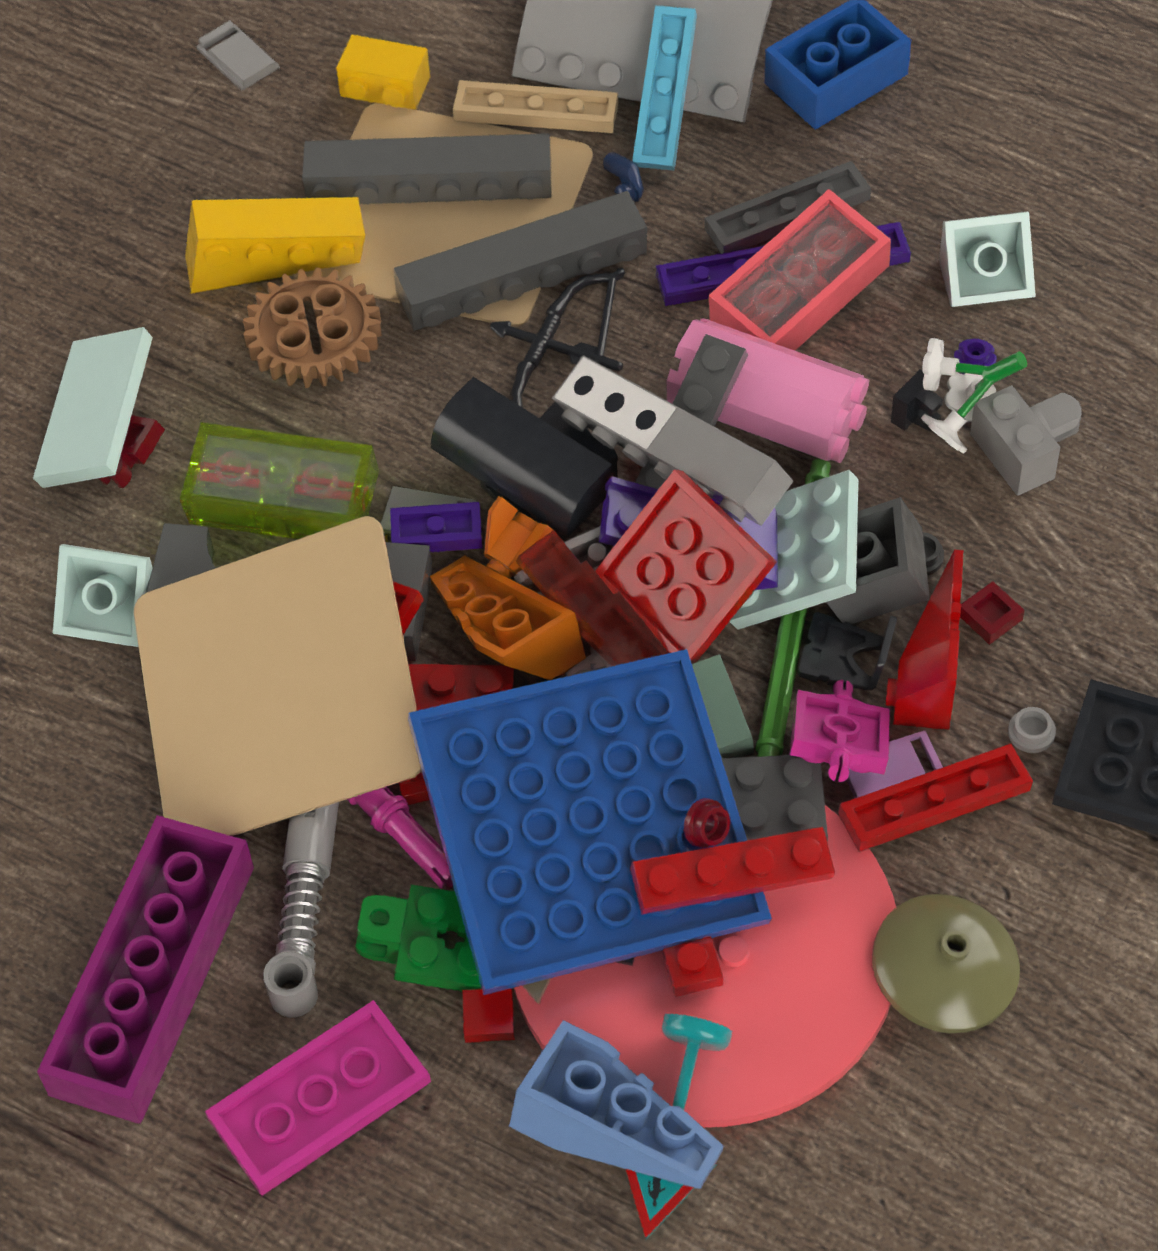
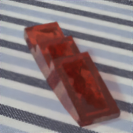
[516,530,669,666]

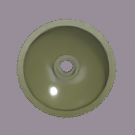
[872,894,1020,1033]

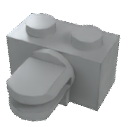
[970,385,1082,496]

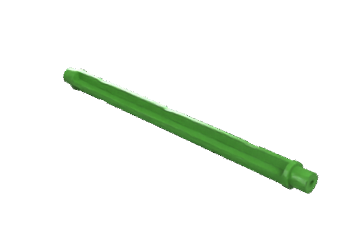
[755,459,831,757]

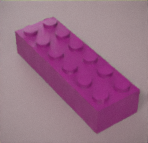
[37,815,254,1124]

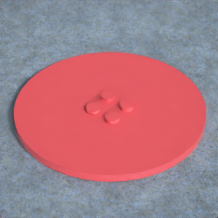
[513,805,896,1128]

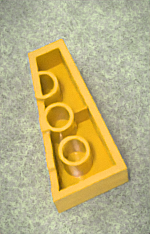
[185,197,365,294]

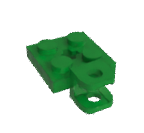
[355,884,482,992]

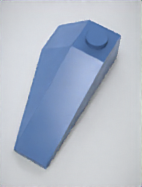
[509,1020,724,1189]

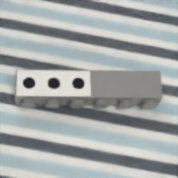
[552,355,793,526]

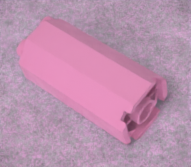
[667,318,869,463]

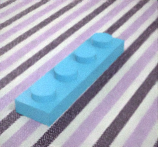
[632,5,697,170]

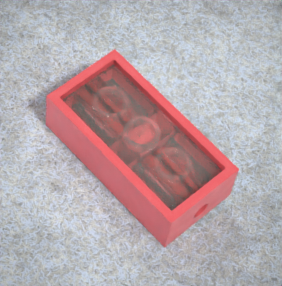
[709,189,891,351]

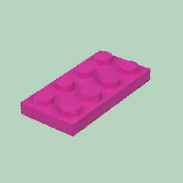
[205,1000,431,1196]

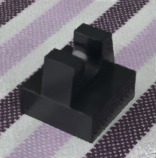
[891,369,943,431]

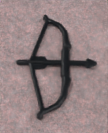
[490,268,625,415]

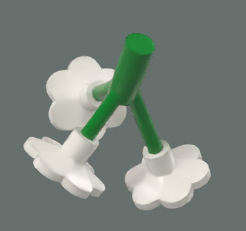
[921,338,1027,454]

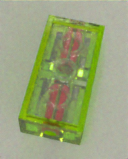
[179,422,379,539]

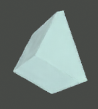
[939,212,1036,307]
[53,544,153,647]

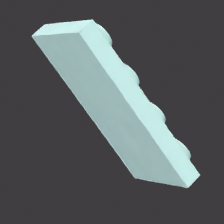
[33,327,153,488]

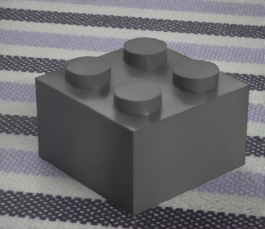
[826,497,930,624]

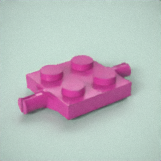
[790,680,890,782]

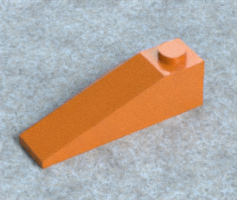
[430,555,586,680]

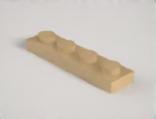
[453,80,618,133]

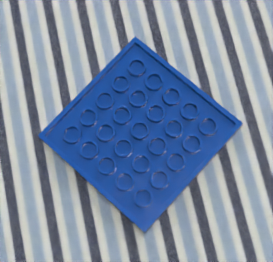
[408,649,772,995]

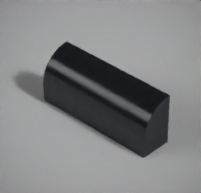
[431,377,612,537]

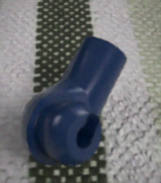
[603,152,644,202]

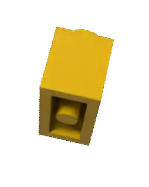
[336,35,430,110]

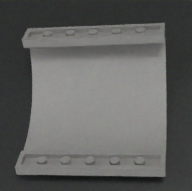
[512,0,773,122]

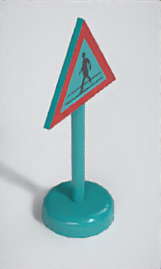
[625,1014,733,1240]

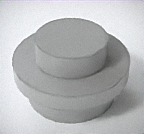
[1008,707,1056,753]

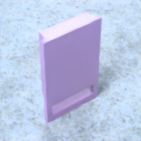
[846,730,943,798]

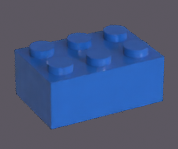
[764,0,911,130]

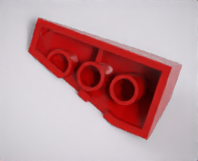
[885,549,964,730]

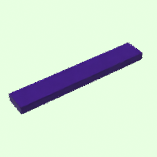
[656,222,911,306]

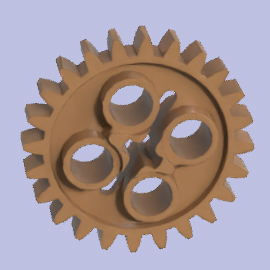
[243,268,382,388]

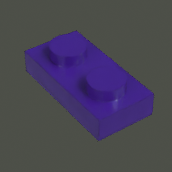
[390,502,483,552]

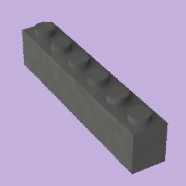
[302,133,552,205]
[393,191,647,331]

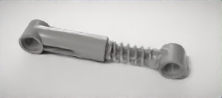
[263,802,339,1018]

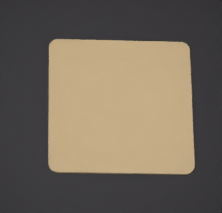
[293,103,593,327]
[134,516,422,836]

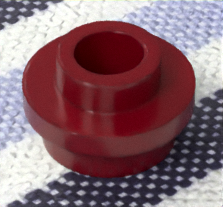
[684,798,730,848]

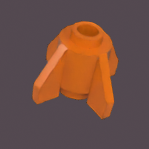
[484,496,560,579]

